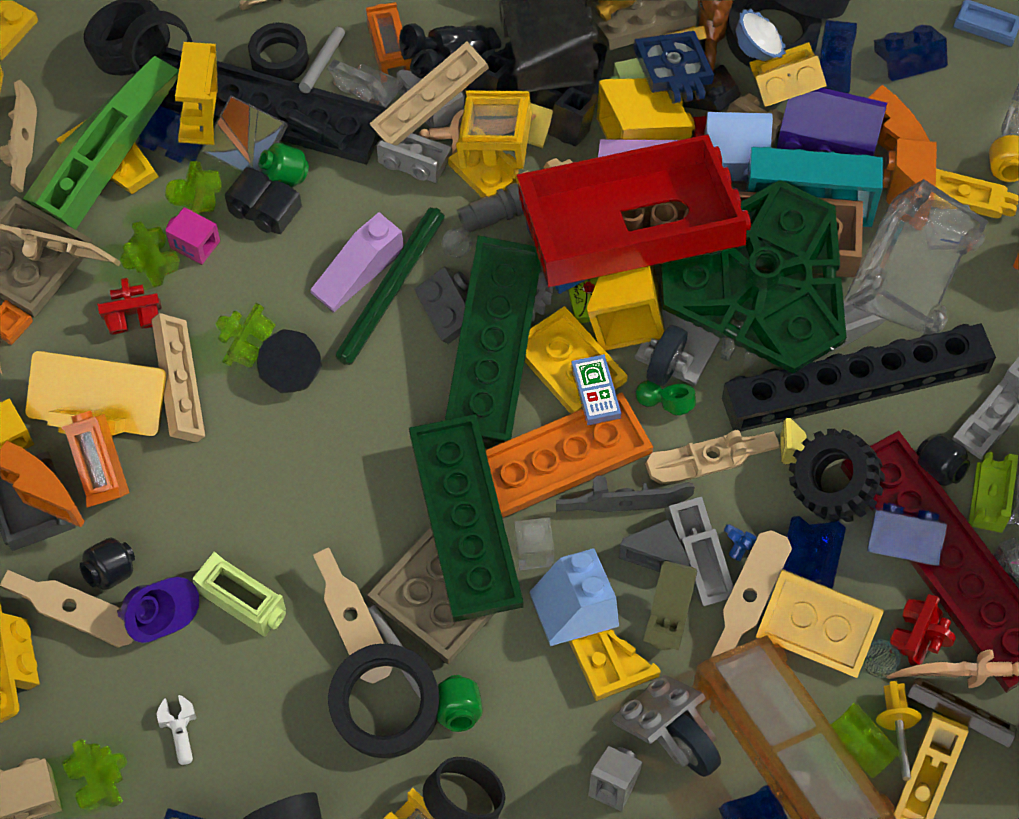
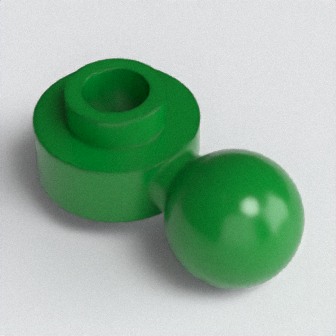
[635,380,696,415]

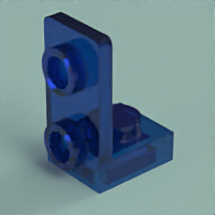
[820,20,857,94]

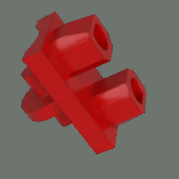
[97,278,162,335]
[890,594,956,666]

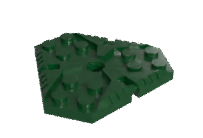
[661,180,847,374]

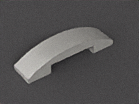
[952,357,1019,459]

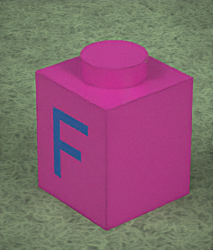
[165,207,220,265]

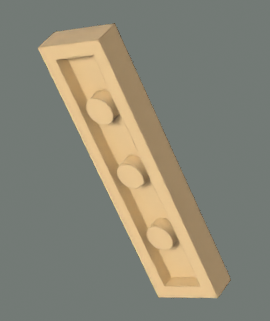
[369,42,489,146]
[151,313,205,442]

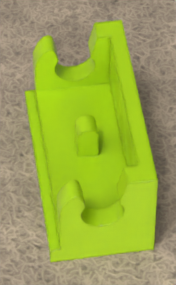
[968,452,1019,533]

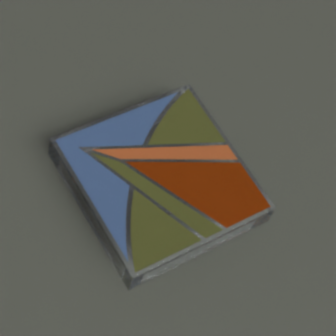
[201,95,288,173]

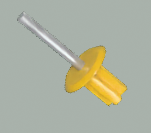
[875,681,922,781]

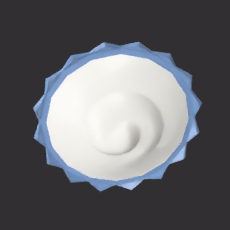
[736,9,786,61]

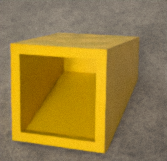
[597,78,695,140]
[587,265,665,351]

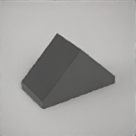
[619,519,690,572]

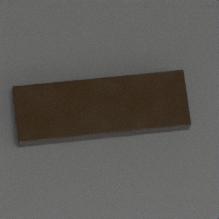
[908,677,1017,748]

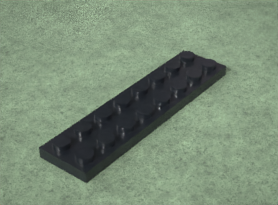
[159,47,387,165]

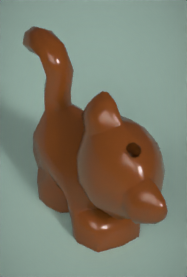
[697,0,733,71]

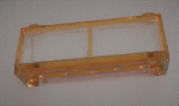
[692,635,896,819]

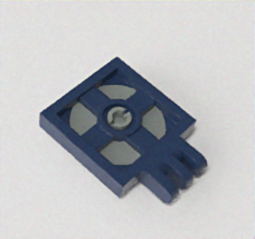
[633,31,714,104]

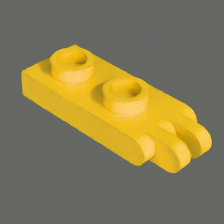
[933,169,1019,218]

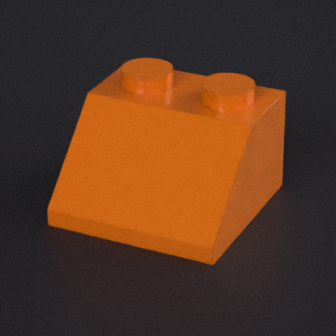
[883,138,937,232]

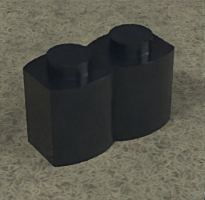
[224,167,302,234]

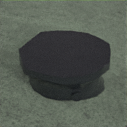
[257,329,322,393]

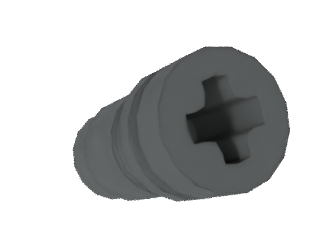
[457,182,524,233]

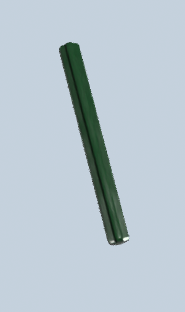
[336,207,445,365]

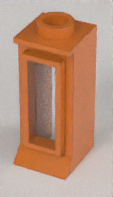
[366,2,412,85]
[62,411,130,508]

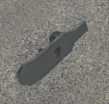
[556,475,695,512]

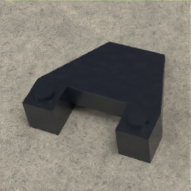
[465,23,607,147]

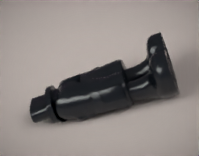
[399,23,502,79]

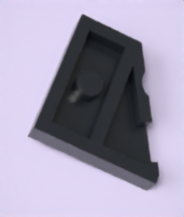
[680,65,742,112]

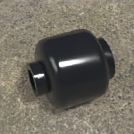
[916,435,970,486]
[79,537,135,590]

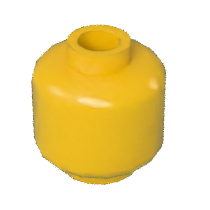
[989,135,1019,182]

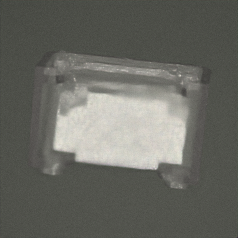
[845,179,988,335]

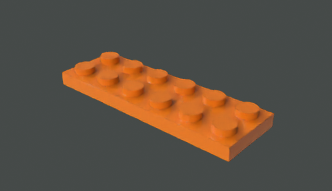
[485,392,653,518]

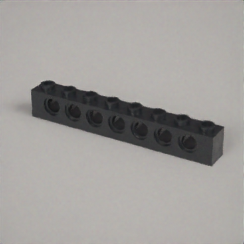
[722,323,996,432]

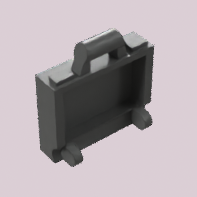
[0,451,76,551]

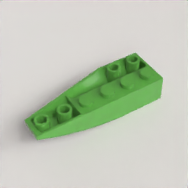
[23,56,179,230]

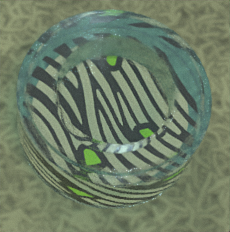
[863,639,900,678]

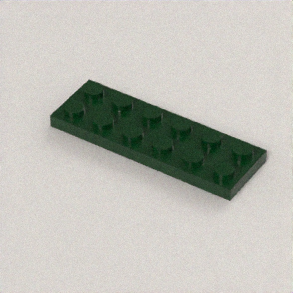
[445,235,541,443]
[409,414,524,623]

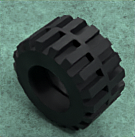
[789,428,885,523]

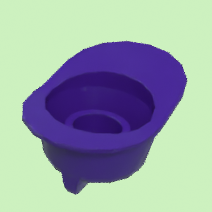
[117,577,199,643]

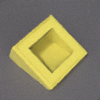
[528,103,553,148]
[780,418,807,464]

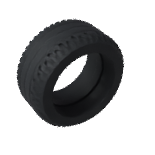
[83,0,170,76]

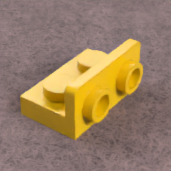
[448,127,519,198]

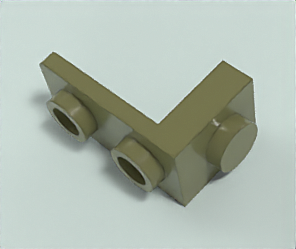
[643,561,697,650]

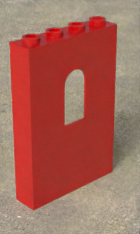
[516,134,751,288]

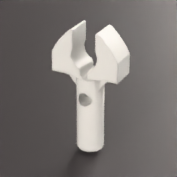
[156,695,196,765]

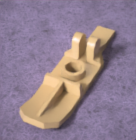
[0,79,37,193]
[0,224,121,267]
[645,430,780,485]
[711,530,792,664]
[313,547,392,684]
[0,570,133,648]

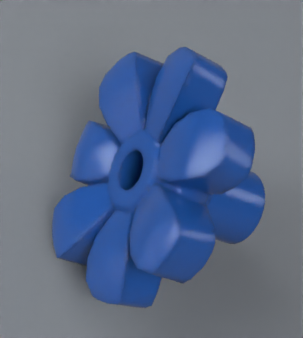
[724,524,756,561]

